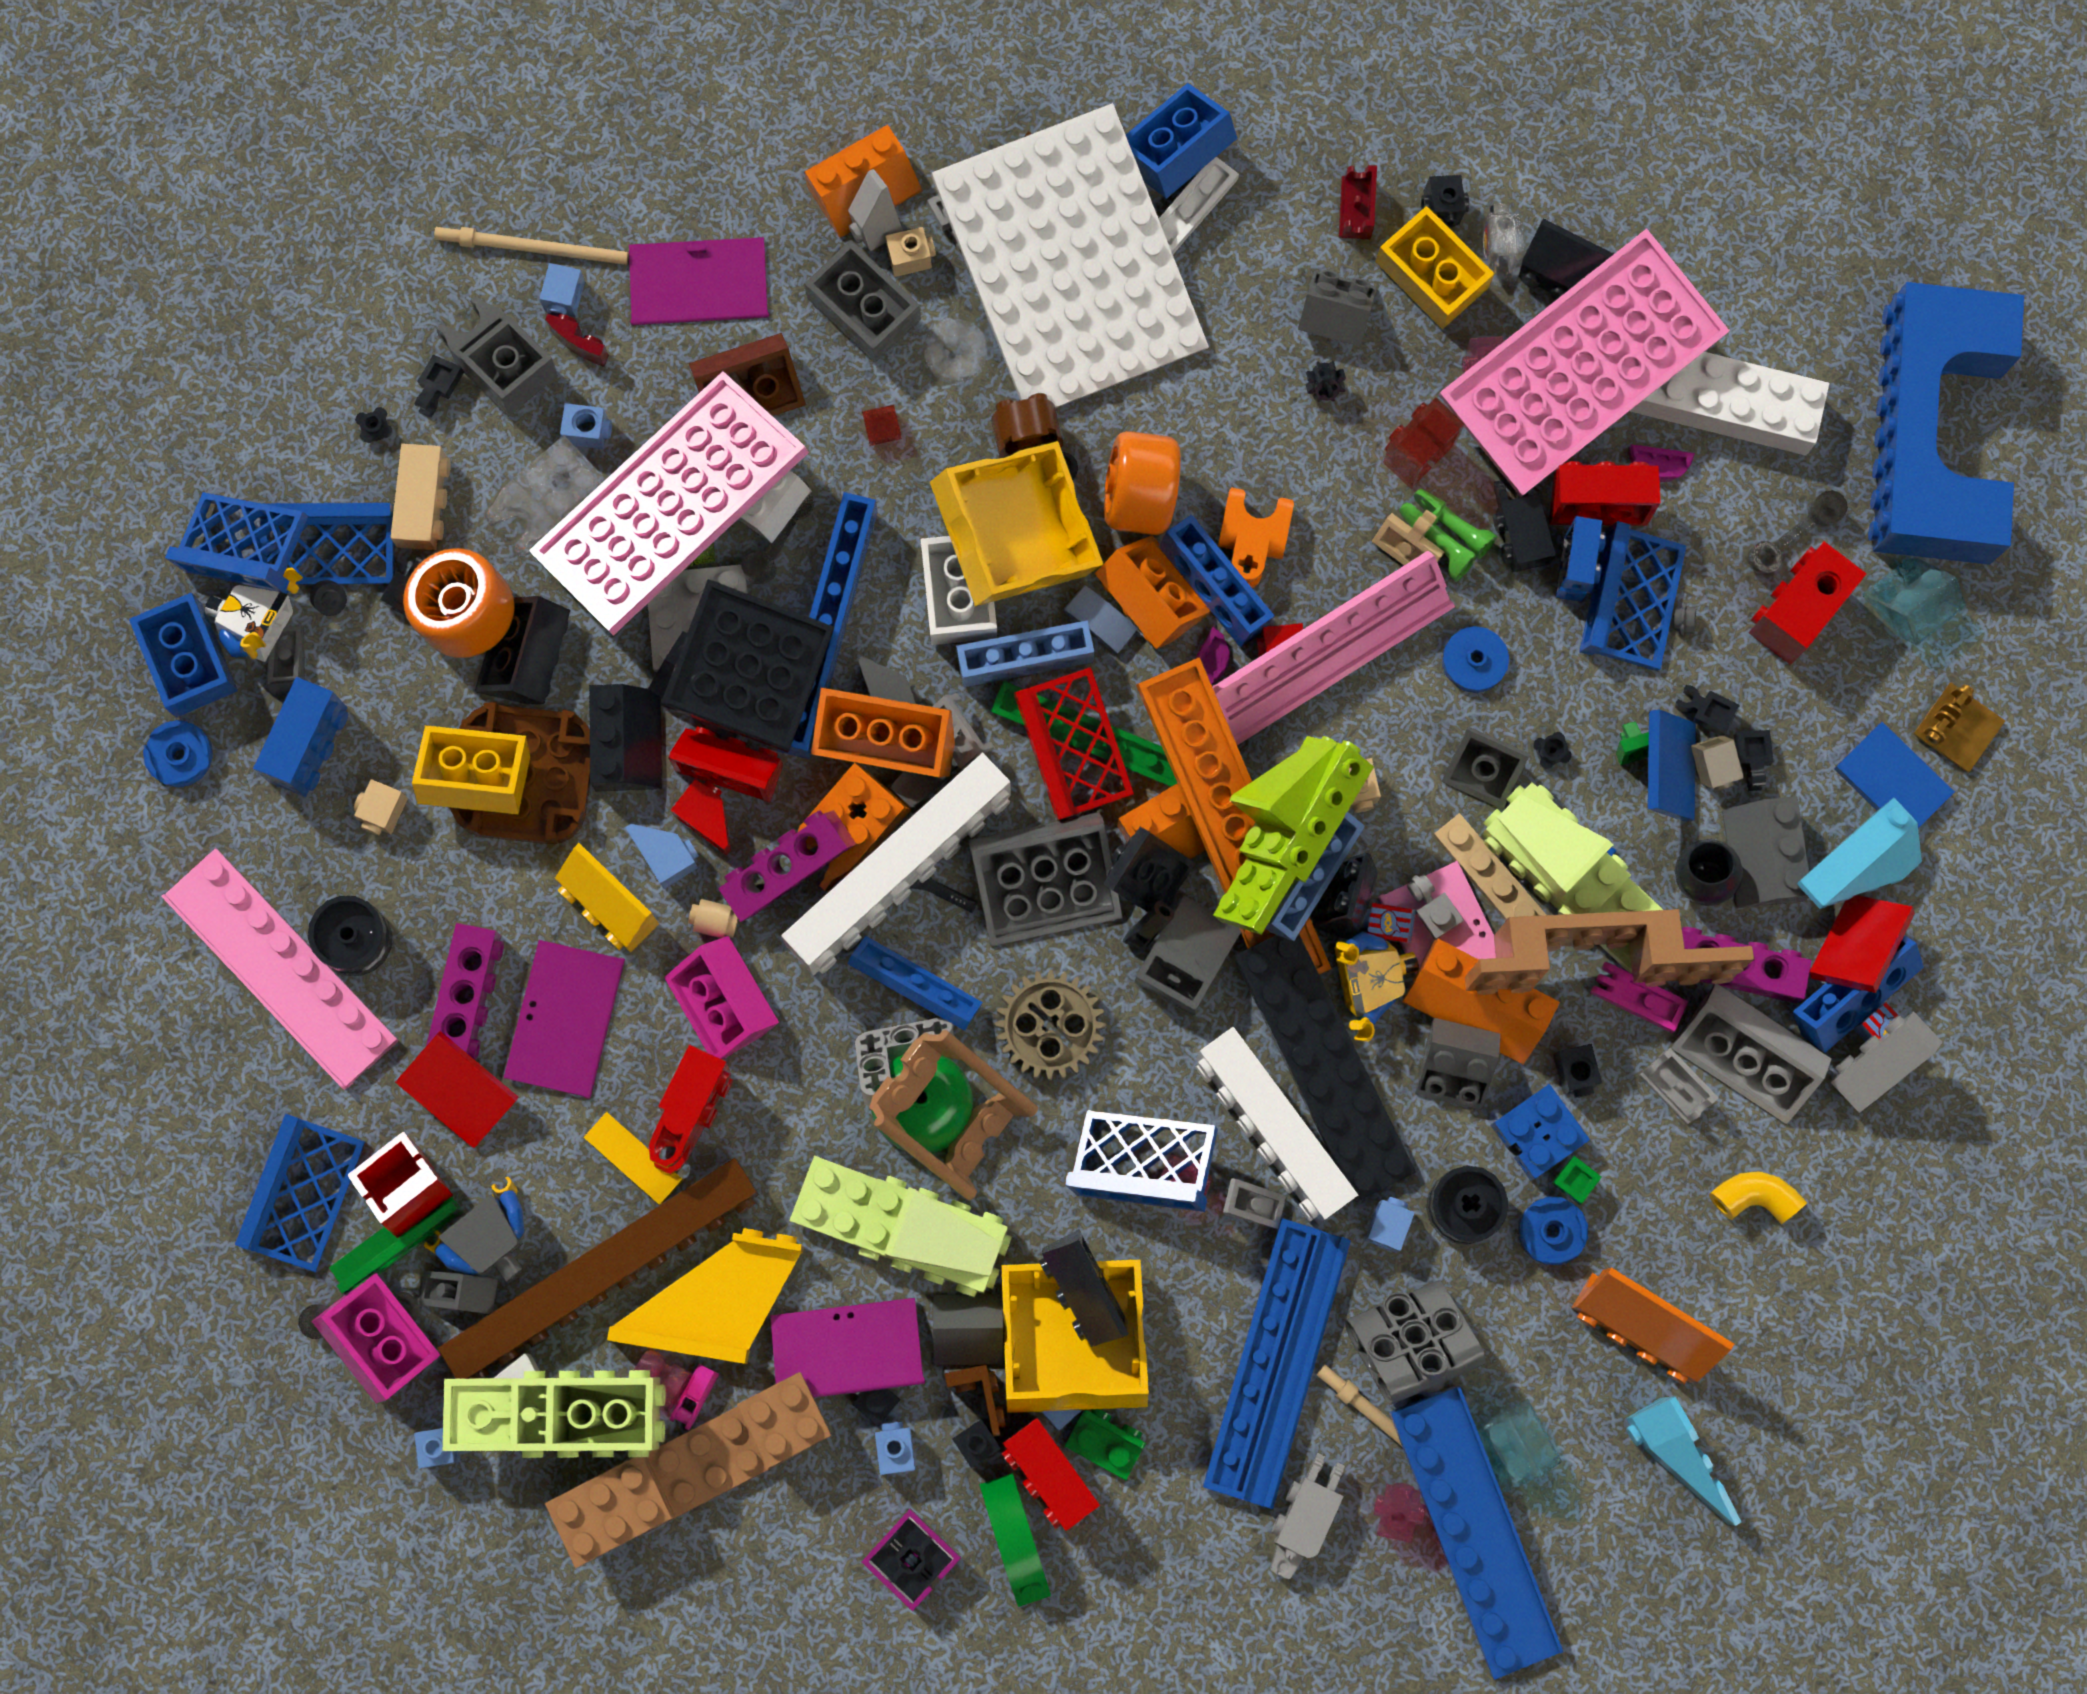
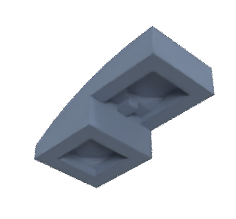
[1063,585,1138,654]

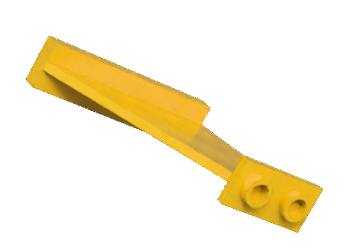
[607,1228,804,1364]

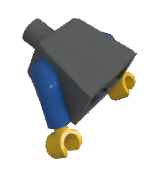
[424,1176,525,1282]

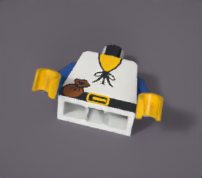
[205,567,303,662]

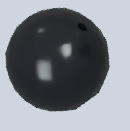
[1674,839,1743,906]

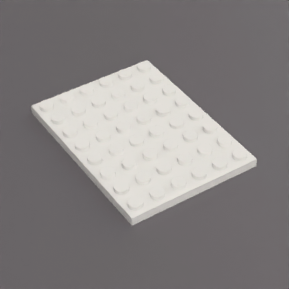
[931,103,1209,408]

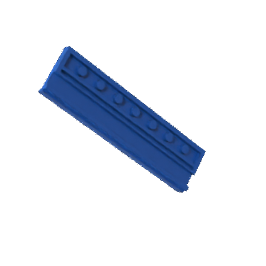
[1202,1218,1351,1509]
[1389,1386,1564,1680]

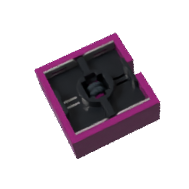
[861,1508,961,1612]

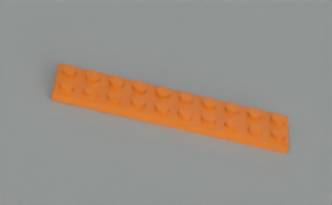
[1136,657,1332,975]

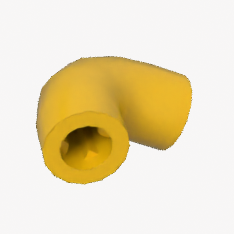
[1709,1171,1807,1225]

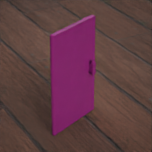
[629,237,769,325]
[504,940,625,1099]
[770,1298,925,1398]

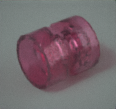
[634,1348,692,1412]

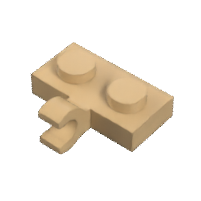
[1372,510,1445,565]

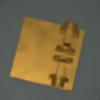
[1913,682,2005,773]

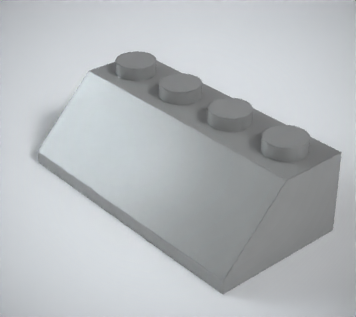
[1672,983,1831,1124]

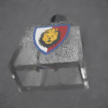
[1481,203,1525,286]

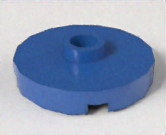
[1442,626,1509,693]
[143,720,213,788]
[1519,1197,1588,1266]

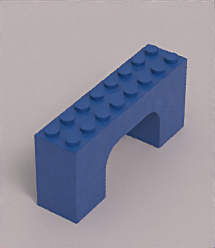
[1868,282,2024,565]

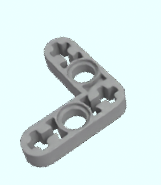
[855,1018,955,1107]

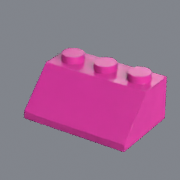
[664,936,779,1060]
[311,1273,440,1403]

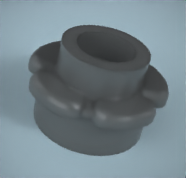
[1674,603,1696,635]

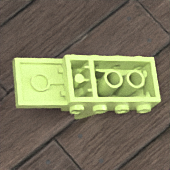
[1481,782,1663,973]
[789,1156,1012,1297]
[442,1370,666,1458]

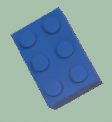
[1126,83,1237,199]
[129,593,238,718]
[253,677,348,797]

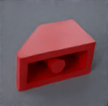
[671,779,731,855]

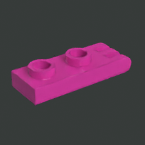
[1590,962,1689,1033]

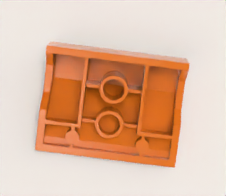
[1571,1267,1735,1385]

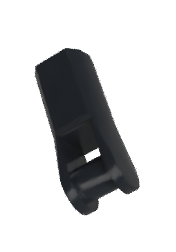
[1123,901,1174,954]

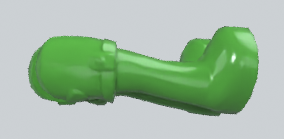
[1399,488,1498,582]

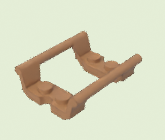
[869,1030,1038,1200]

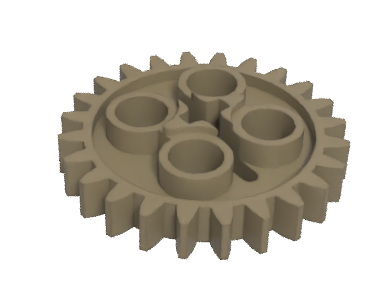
[995,970,1106,1081]

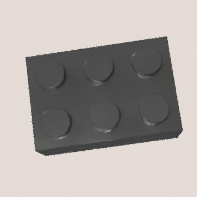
[804,240,921,363]

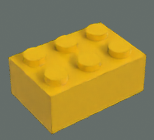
[1375,206,1495,330]
[412,725,530,814]

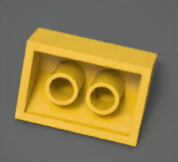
[555,843,659,953]

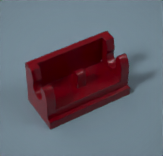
[1339,165,1377,240]

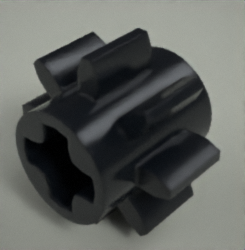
[1306,361,1346,402]

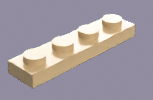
[1433,813,1546,921]

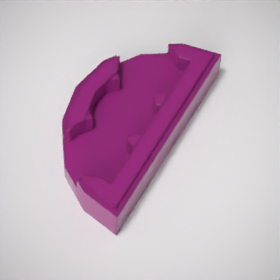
[1628,444,1695,482]
[1195,627,1230,685]

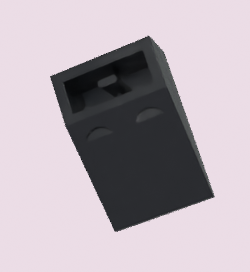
[1311,853,1378,940]

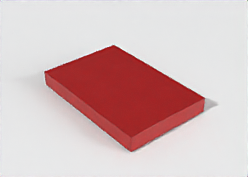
[1809,895,1915,993]
[395,1031,519,1148]

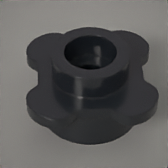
[355,407,392,443]
[1533,732,1572,769]

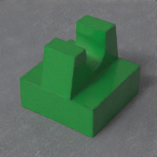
[1616,721,1649,766]
[1552,1156,1602,1205]

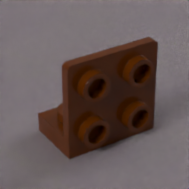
[945,1365,1006,1437]

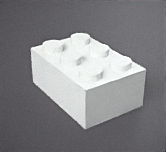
[921,536,997,645]

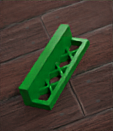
[329,1196,464,1295]

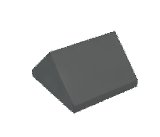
[1442,726,1530,809]
[933,1294,1003,1365]

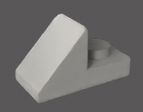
[1223,1178,1286,1229]

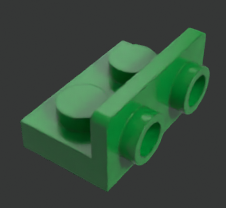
[1064,1409,1146,1480]

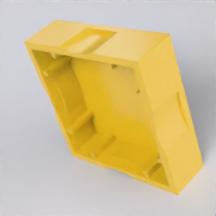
[930,441,1104,607]
[1001,1260,1149,1413]

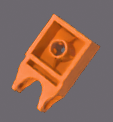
[787,763,911,891]

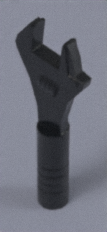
[909,877,978,913]

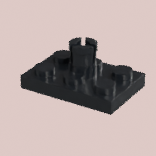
[1103,826,1196,912]

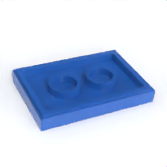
[1648,709,1696,822]
[1834,722,1955,828]

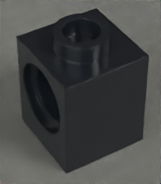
[1553,1043,1602,1098]
[952,1419,1001,1469]

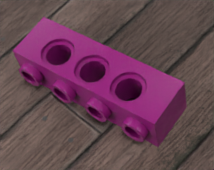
[718,810,856,922]
[426,923,504,1060]
[1682,927,1812,1004]

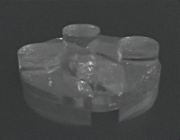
[923,318,988,385]

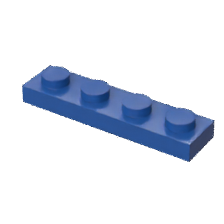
[848,936,983,1031]

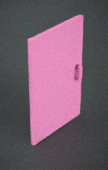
[1378,861,1496,975]

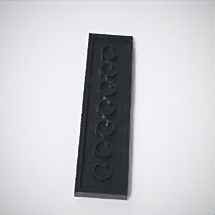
[1233,934,1416,1203]

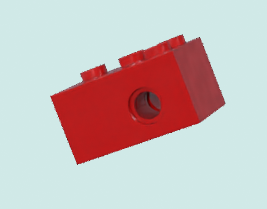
[1749,541,1867,665]

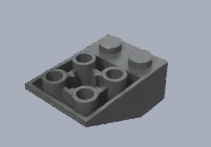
[1135,895,1241,1016]

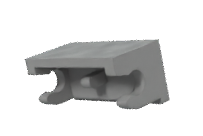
[932,693,995,769]
[1639,1048,1719,1125]

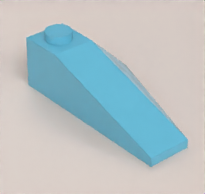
[1797,798,1922,909]
[1626,1397,1741,1526]

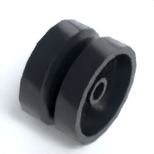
[308,896,393,976]
[1426,1165,1508,1245]

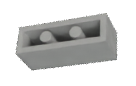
[1831,1011,1942,1113]

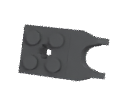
[436,296,558,417]

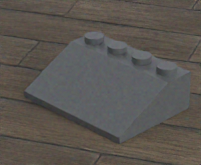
[968,812,1122,946]

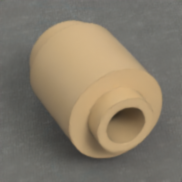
[688,899,739,938]

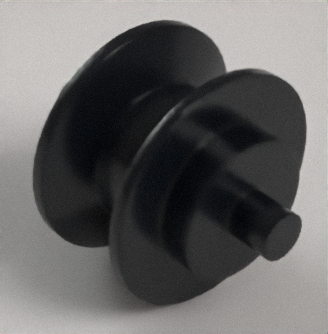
[309,580,347,616]

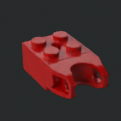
[648,1044,733,1175]

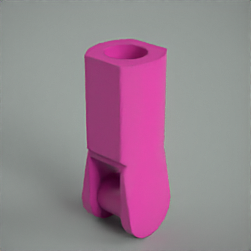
[669,1363,719,1430]

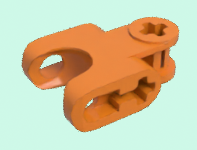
[1218,487,1294,588]

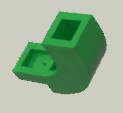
[979,1473,1051,1607]

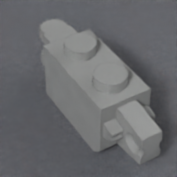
[1270,1453,1345,1579]

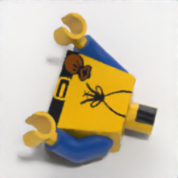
[1334,932,1419,1041]

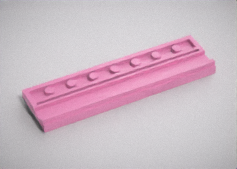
[1212,551,1455,745]
[161,848,399,1090]

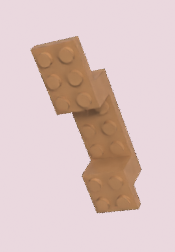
[1465,909,1754,995]
[545,1372,832,1568]

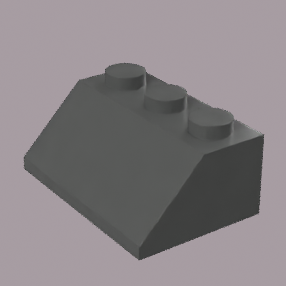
[1722,796,1809,909]

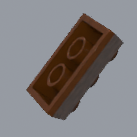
[689,333,806,416]

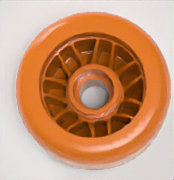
[1104,431,1181,535]
[403,548,514,658]

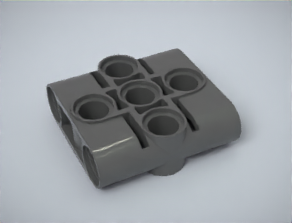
[1345,1280,1486,1405]

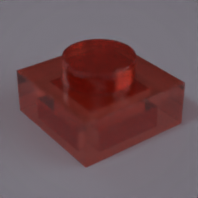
[862,405,902,446]

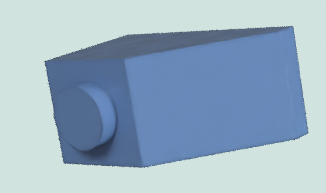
[625,824,699,889]

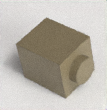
[1691,735,1744,790]

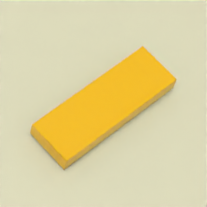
[583,1112,684,1205]

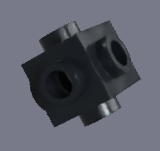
[1421,175,1469,228]

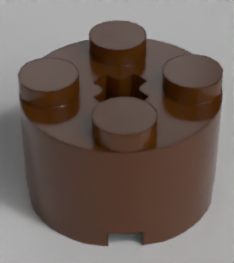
[991,393,1064,458]

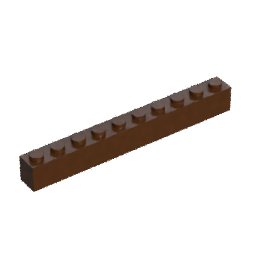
[438,1158,759,1379]

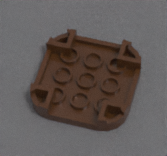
[449,702,590,844]

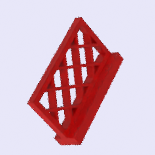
[1014,667,1134,820]

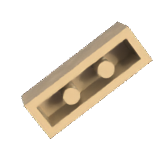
[391,443,451,550]

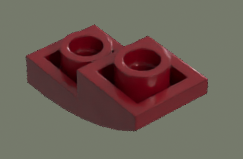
[545,314,609,367]

